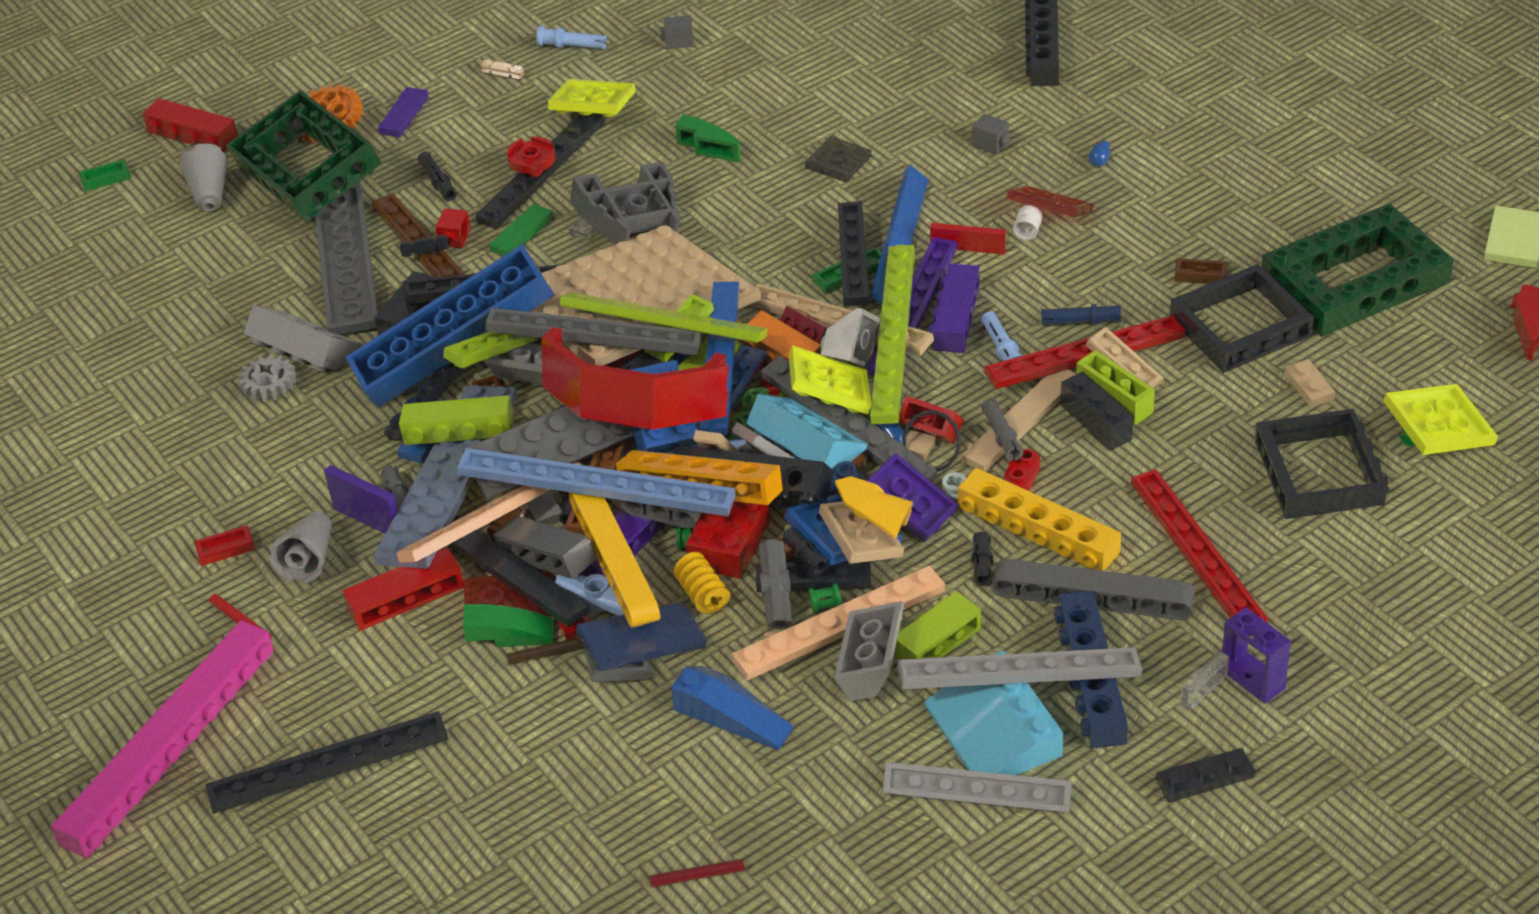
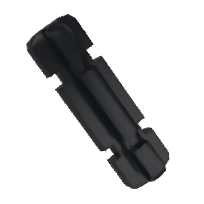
[399,235,449,257]

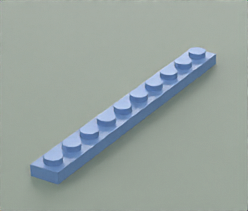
[457,448,736,516]

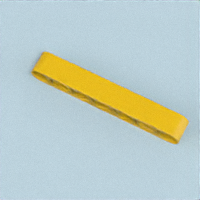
[568,492,660,628]

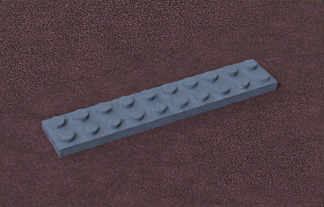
[373,385,518,569]

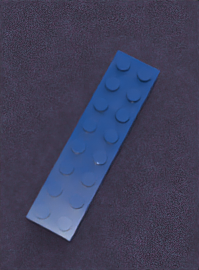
[346,244,555,408]

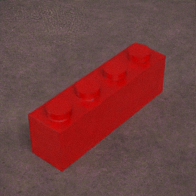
[142,98,238,153]
[342,548,465,631]

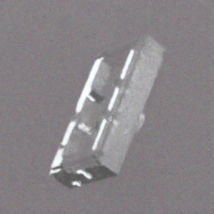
[1181,651,1229,710]

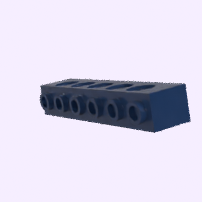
[1054,590,1128,749]

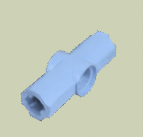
[555,574,624,615]

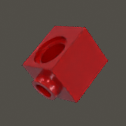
[435,208,471,248]

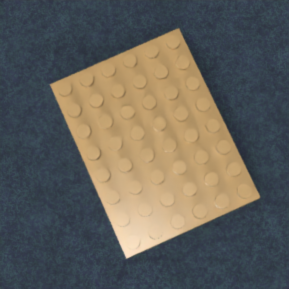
[529,225,761,366]

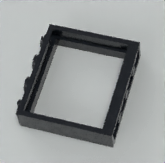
[1170,264,1314,373]
[1255,409,1390,520]

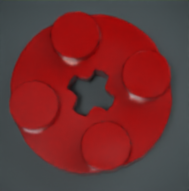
[507,136,556,177]

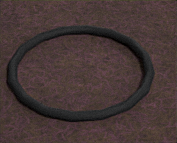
[902,411,961,472]

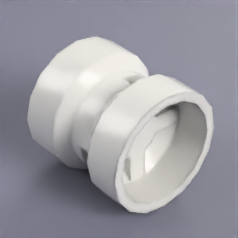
[1013,205,1043,240]

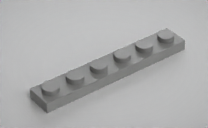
[883,762,1072,812]

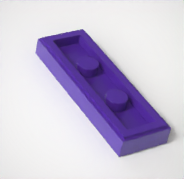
[378,87,429,138]

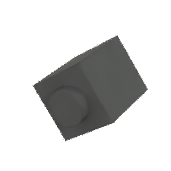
[660,15,694,50]
[972,114,1011,154]

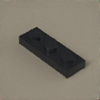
[1156,748,1255,803]

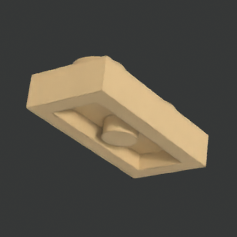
[1284,359,1336,408]

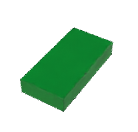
[79,159,131,192]

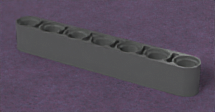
[991,559,1195,620]

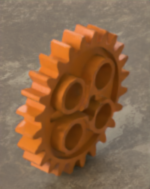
[298,84,364,144]

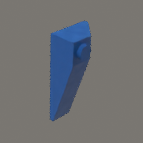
[671,666,793,750]

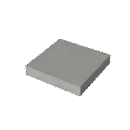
[732,422,793,458]

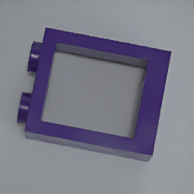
[1220,607,1291,704]

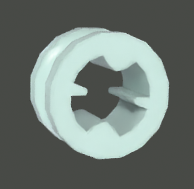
[942,472,966,500]

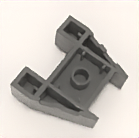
[570,162,680,245]

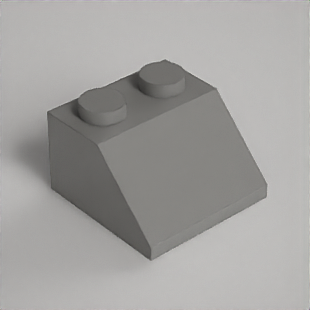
[820,308,881,369]

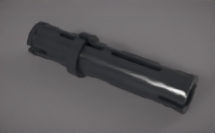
[417,151,457,201]

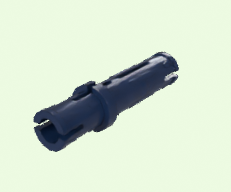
[1041,304,1121,326]

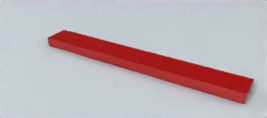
[984,315,1186,389]
[1131,469,1268,623]

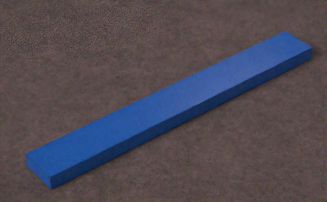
[870,165,928,306]
[700,281,740,435]

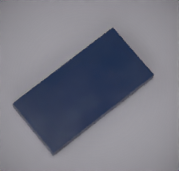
[576,602,707,671]

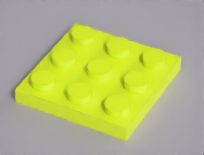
[548,79,635,117]
[788,345,872,414]
[1383,384,1498,455]

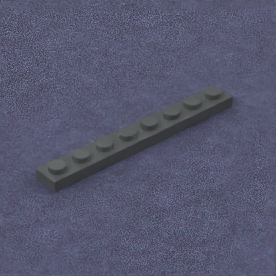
[486,308,701,355]
[761,356,937,482]

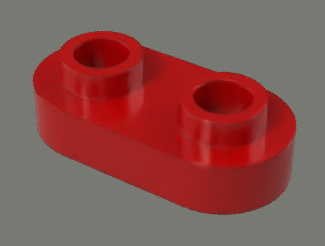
[1004,449,1040,491]

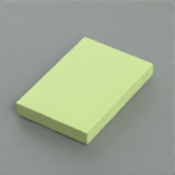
[1484,205,1539,268]

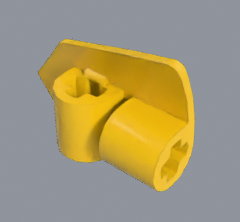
[835,476,913,538]

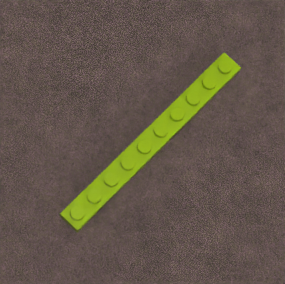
[870,245,915,424]

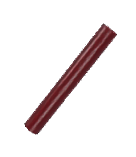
[649,858,745,888]

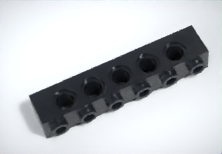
[1025,0,1059,86]
[673,445,834,505]

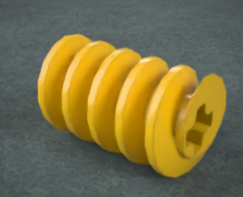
[674,552,731,614]

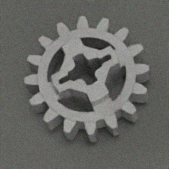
[238,355,297,402]

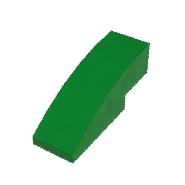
[675,114,741,163]
[463,604,555,647]

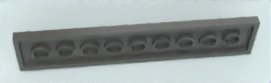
[315,181,378,335]

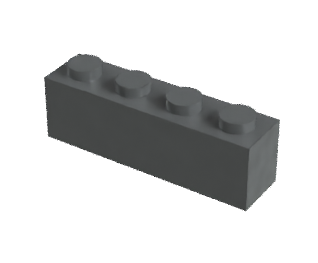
[493,515,597,579]

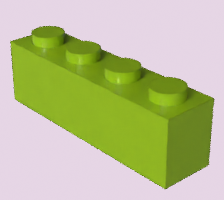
[399,395,514,445]

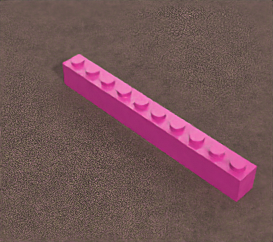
[51,620,274,859]

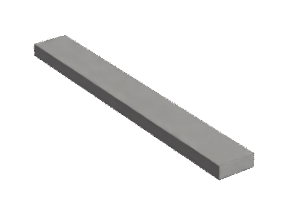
[897,647,1142,689]

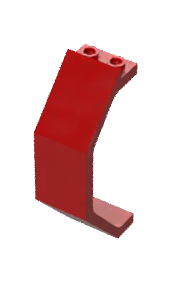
[542,327,729,430]

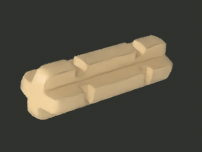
[480,59,525,80]

